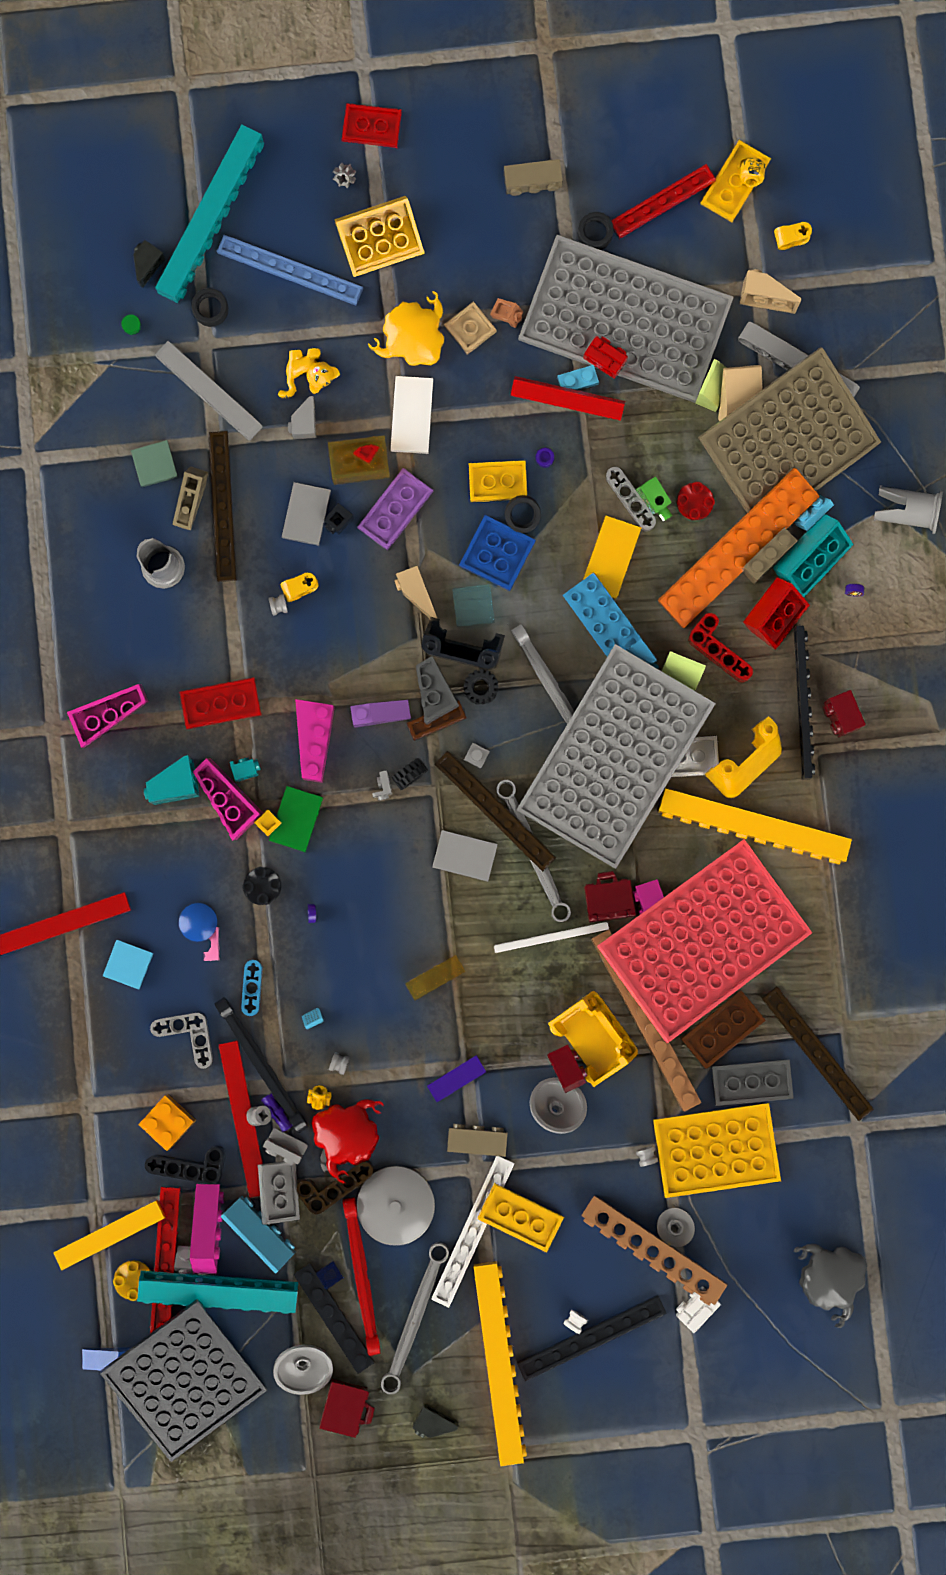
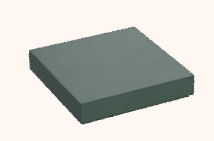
[131,440,178,487]

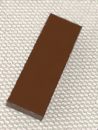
[407,700,467,741]

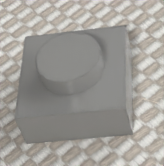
[464,743,490,769]

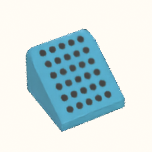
[302,1008,325,1029]

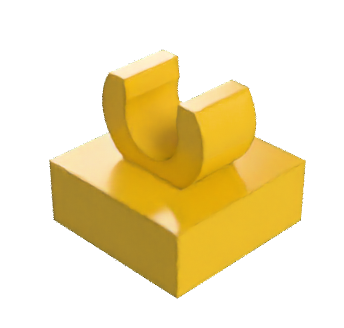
[254,809,281,836]

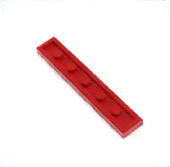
[611,164,716,239]
[511,376,625,421]

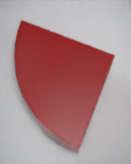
[353,444,380,465]

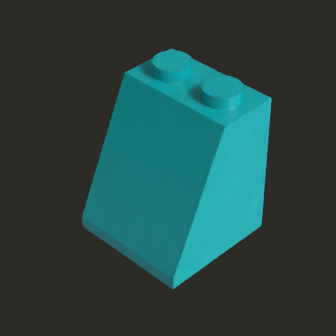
[144,755,200,805]

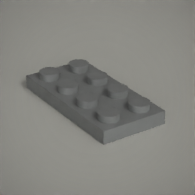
[711,1059,794,1106]

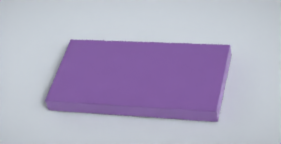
[357,468,433,551]

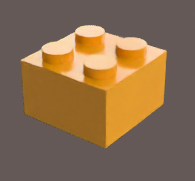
[138,1094,196,1151]

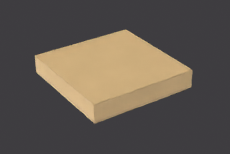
[444,301,497,355]

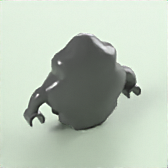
[794,1244,867,1328]

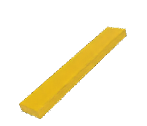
[53,1200,166,1270]

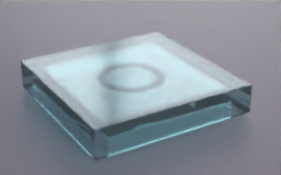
[452,584,495,627]

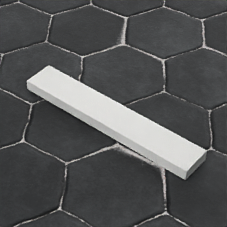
[494,922,609,953]

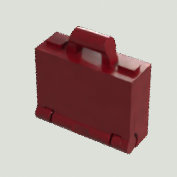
[584,871,636,923]
[319,1379,375,1438]

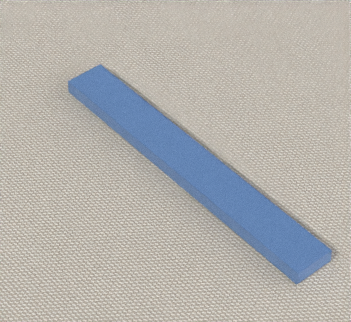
[217,235,363,306]

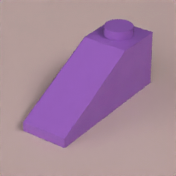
[350,700,411,728]

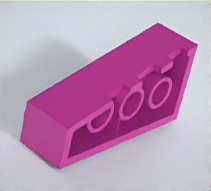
[67,684,149,748]

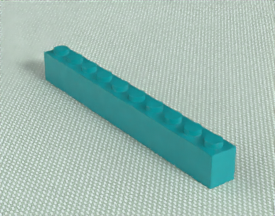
[155,124,264,303]

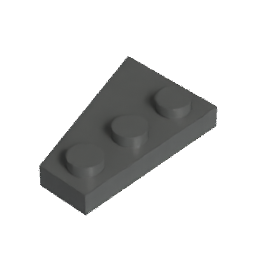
[416,656,459,725]

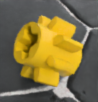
[307,1085,331,1110]

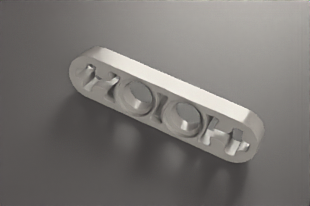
[606,467,656,531]

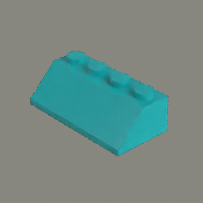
[773,514,854,597]

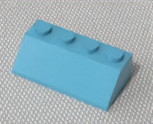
[220,1196,296,1274]

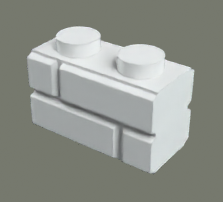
[676,1286,721,1333]

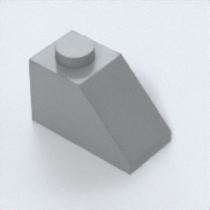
[288,396,316,439]

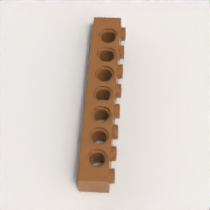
[581,1195,728,1306]

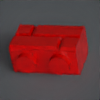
[583,336,628,379]

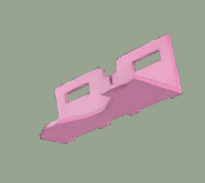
[204,927,220,961]

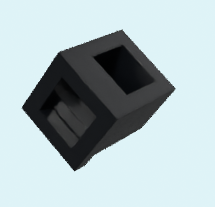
[324,503,354,535]

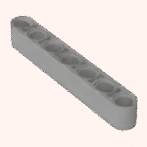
[738,322,860,397]
[155,341,263,441]

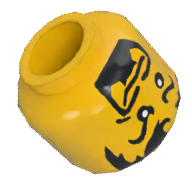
[740,157,765,187]

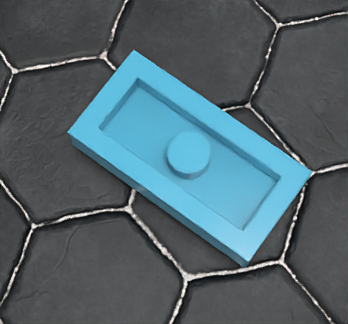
[557,365,599,390]
[794,495,834,531]

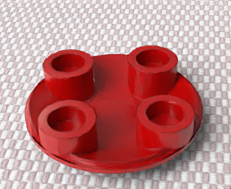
[676,482,715,520]

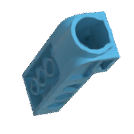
[563,573,659,669]

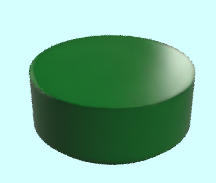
[121,315,141,335]

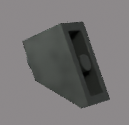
[133,240,165,288]
[413,1403,459,1438]

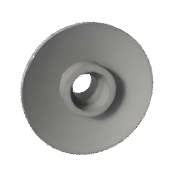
[657,1208,695,1247]

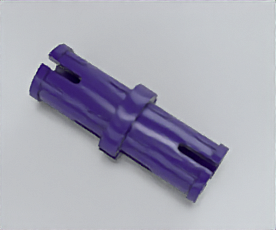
[261,1093,293,1133]

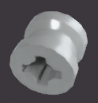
[269,594,288,616]
[329,1052,350,1075]
[246,1106,271,1126]
[636,1146,658,1167]

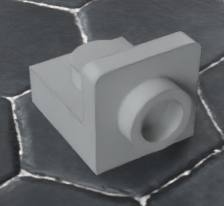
[372,770,393,801]

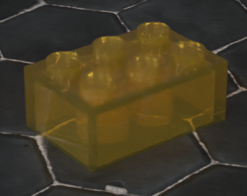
[328,435,390,485]

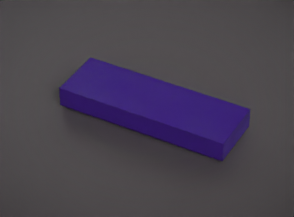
[427,1055,486,1102]

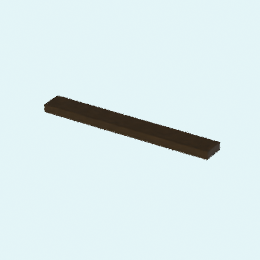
[209,431,237,582]
[434,751,557,872]
[761,986,874,1121]

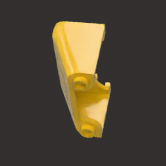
[704,716,782,798]
[548,991,638,1087]

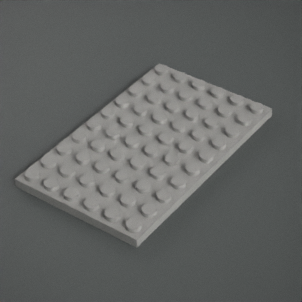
[518,235,734,403]
[517,644,716,869]

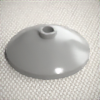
[530,1077,587,1134]
[273,1345,333,1395]

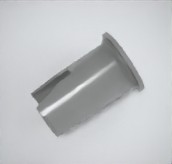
[874,485,943,534]
[137,538,185,589]

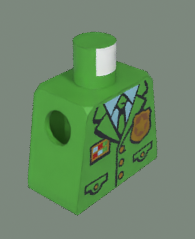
[635,477,672,521]

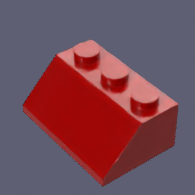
[743,577,810,650]

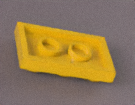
[469,461,527,502]

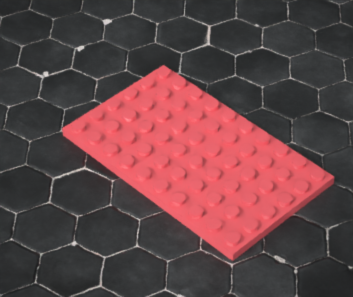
[597,839,812,1043]

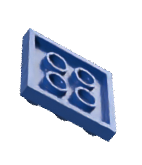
[459,515,536,591]

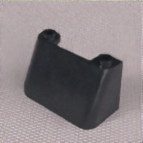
[422,617,505,670]

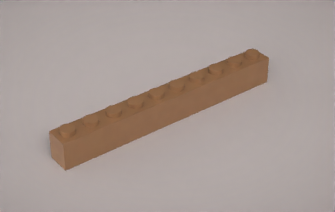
[591,930,701,1112]

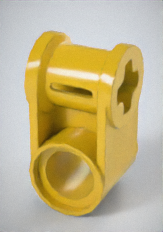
[774,222,812,250]
[280,572,319,602]

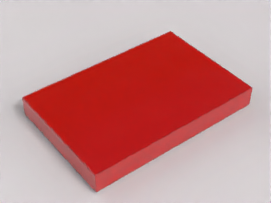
[342,103,402,148]

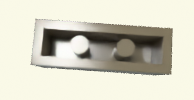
[504,159,563,196]
[742,528,797,584]
[447,1124,507,1157]

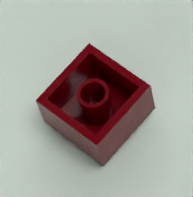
[823,690,866,738]

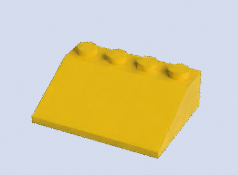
[334,196,424,277]

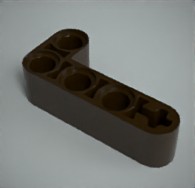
[296,1161,374,1215]

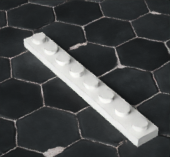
[431,1156,514,1308]

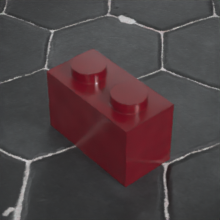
[547,1045,587,1093]

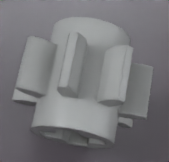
[333,163,356,188]

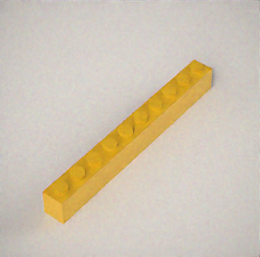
[658,788,852,865]
[474,1261,527,1466]

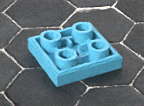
[103,940,153,989]

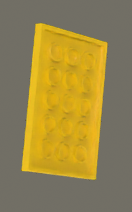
[653,1103,781,1198]

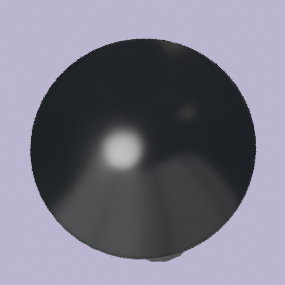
[242,867,281,905]

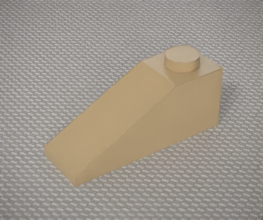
[394,566,437,619]

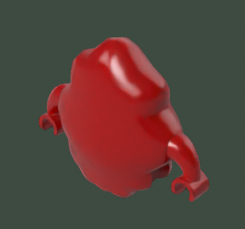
[311,1099,384,1183]

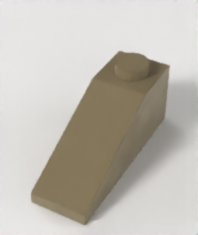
[172,467,209,530]

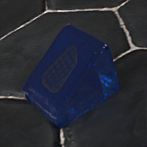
[316,1261,344,1290]

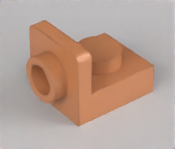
[490,298,523,328]

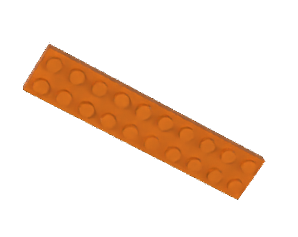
[657,468,820,628]

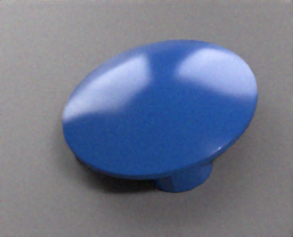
[179,903,217,942]

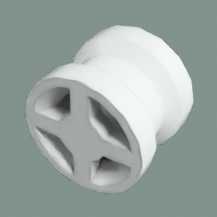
[563,1310,588,1334]

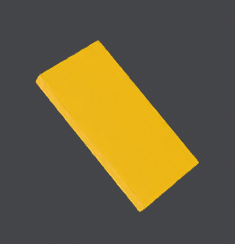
[700,140,771,223]
[583,516,641,599]
[477,1183,564,1253]

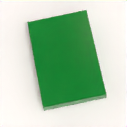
[269,786,323,852]

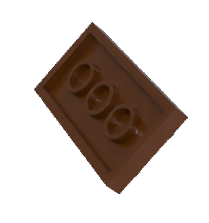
[681,990,766,1069]

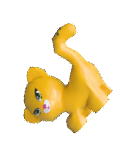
[278,348,340,398]

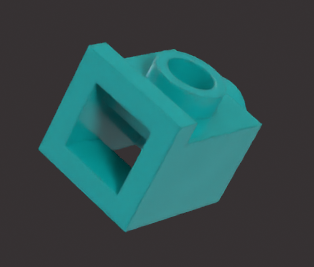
[230,757,261,782]

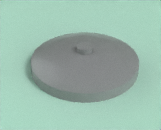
[357,1166,435,1245]

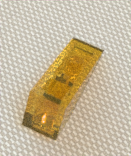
[405,955,466,1000]

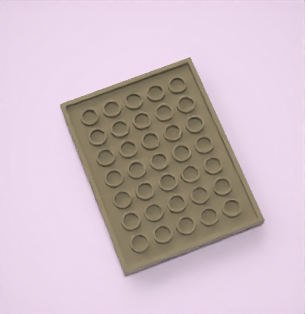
[698,347,881,513]

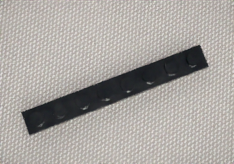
[794,626,815,780]

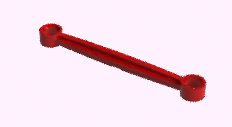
[343,1197,381,1356]

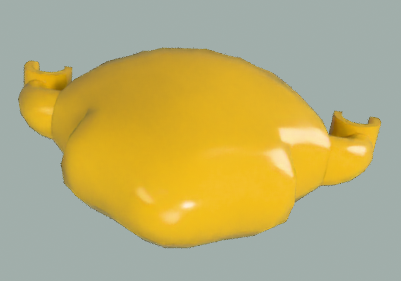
[368,291,444,366]

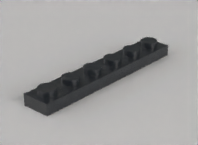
[294,1263,374,1374]

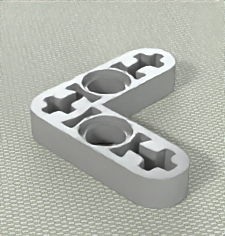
[150,1013,213,1069]

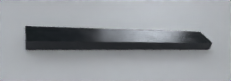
[517,1295,667,1382]

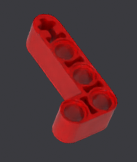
[688,613,753,682]

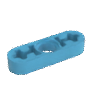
[241,960,263,1016]

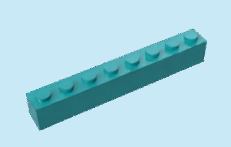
[137,1270,298,1314]

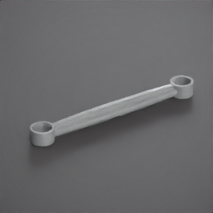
[511,624,574,724]
[496,780,571,922]
[381,1242,449,1394]

